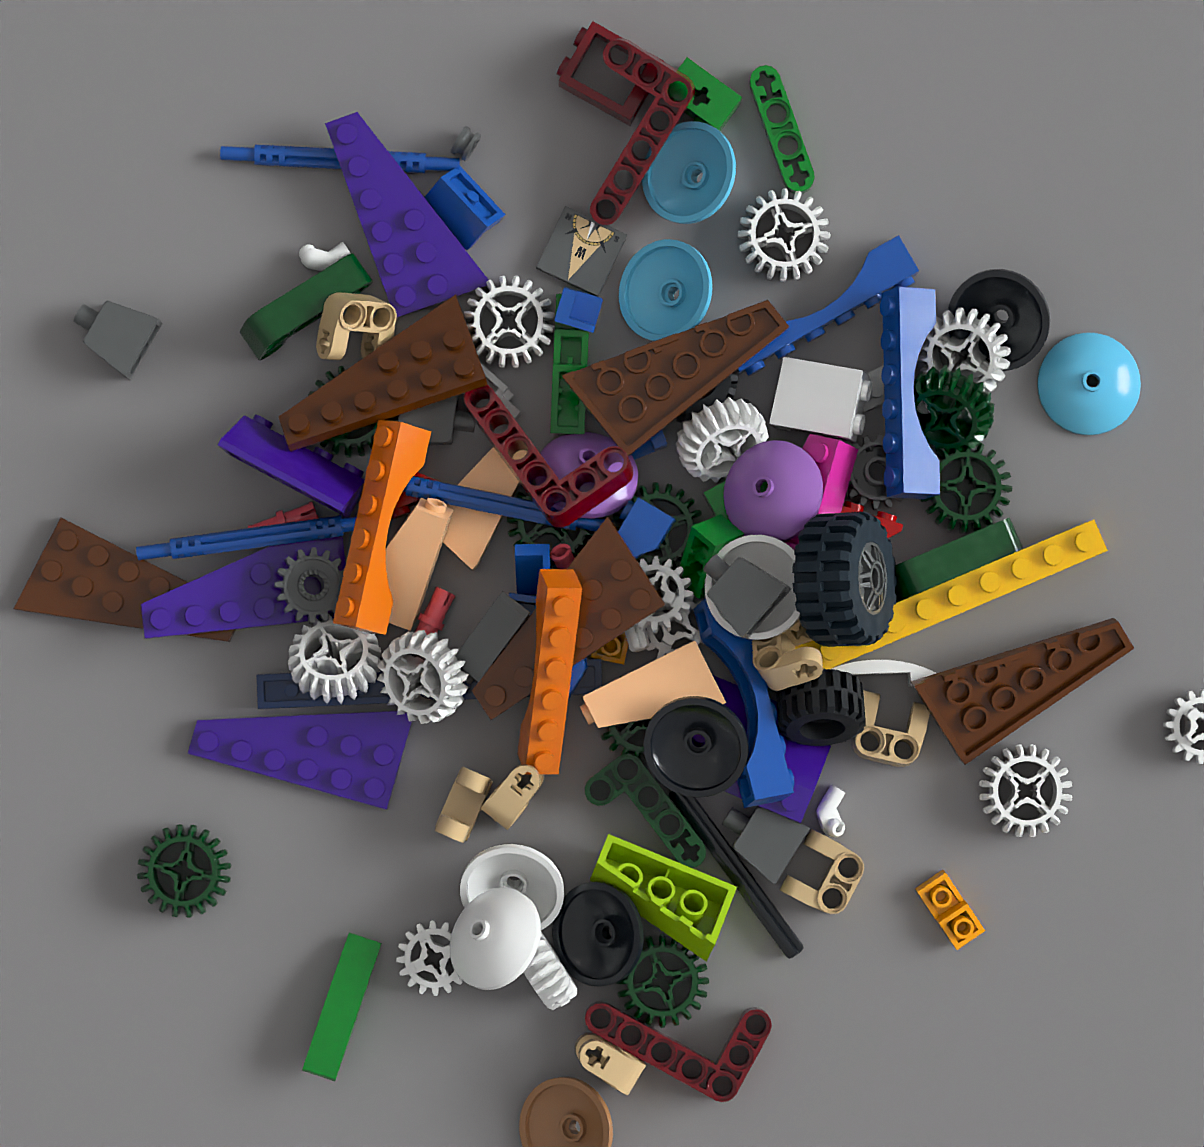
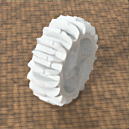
[738,189,831,282]
[463,276,555,368]
[918,307,1011,392]
[675,397,769,483]
[288,614,382,704]
[377,630,469,724]
[979,744,1072,837]
[523,931,577,1010]

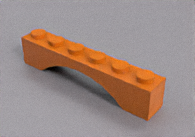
[333,420,431,635]
[517,569,582,774]

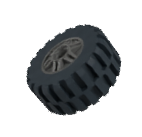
[792,512,897,647]

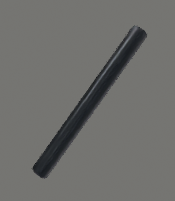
[669,791,804,959]

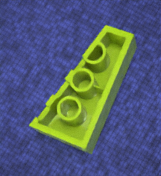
[590,834,737,962]

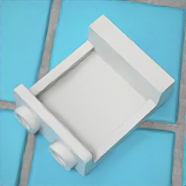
[769,357,872,443]

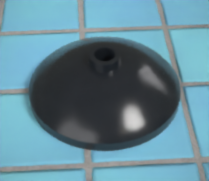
[948,269,1050,371]
[644,696,749,797]
[552,882,644,987]

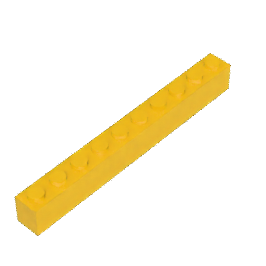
[795,519,1108,669]

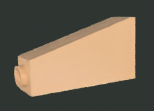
[443,447,528,572]
[386,498,454,631]
[579,640,726,728]

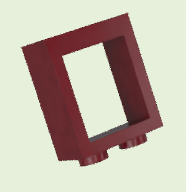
[556,21,664,126]

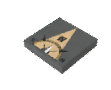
[536,206,627,297]

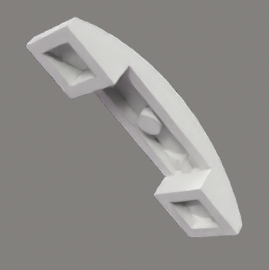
[832,660,936,687]

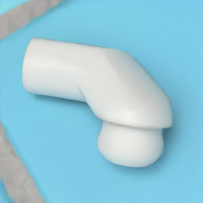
[299,242,351,272]
[816,784,845,837]

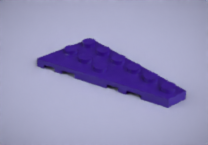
[325,112,488,317]
[141,515,346,639]
[188,711,412,810]

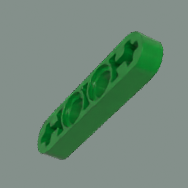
[749,65,815,194]

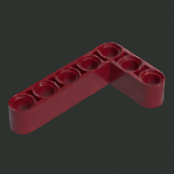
[590,38,695,225]
[464,385,633,527]
[585,1001,772,1102]

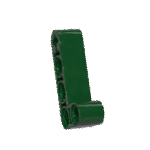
[240,253,373,361]
[895,518,1023,603]
[585,754,706,868]

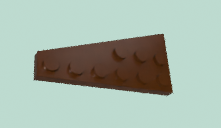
[279,294,488,452]
[561,300,790,456]
[472,517,666,720]
[13,518,236,642]
[911,618,1134,765]

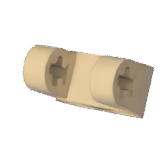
[316,292,397,360]
[752,618,823,691]
[852,690,930,767]
[480,764,544,830]
[435,766,493,843]
[780,829,864,914]
[575,1033,646,1095]

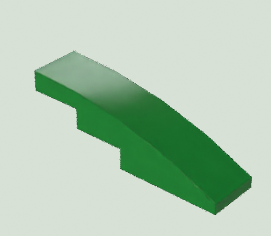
[550,294,589,434]
[302,932,382,1081]

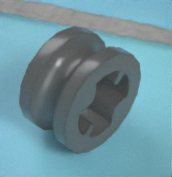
[451,126,481,161]

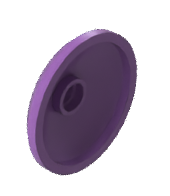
[535,432,638,518]
[724,440,823,542]

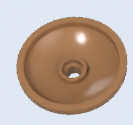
[519,1077,613,1147]

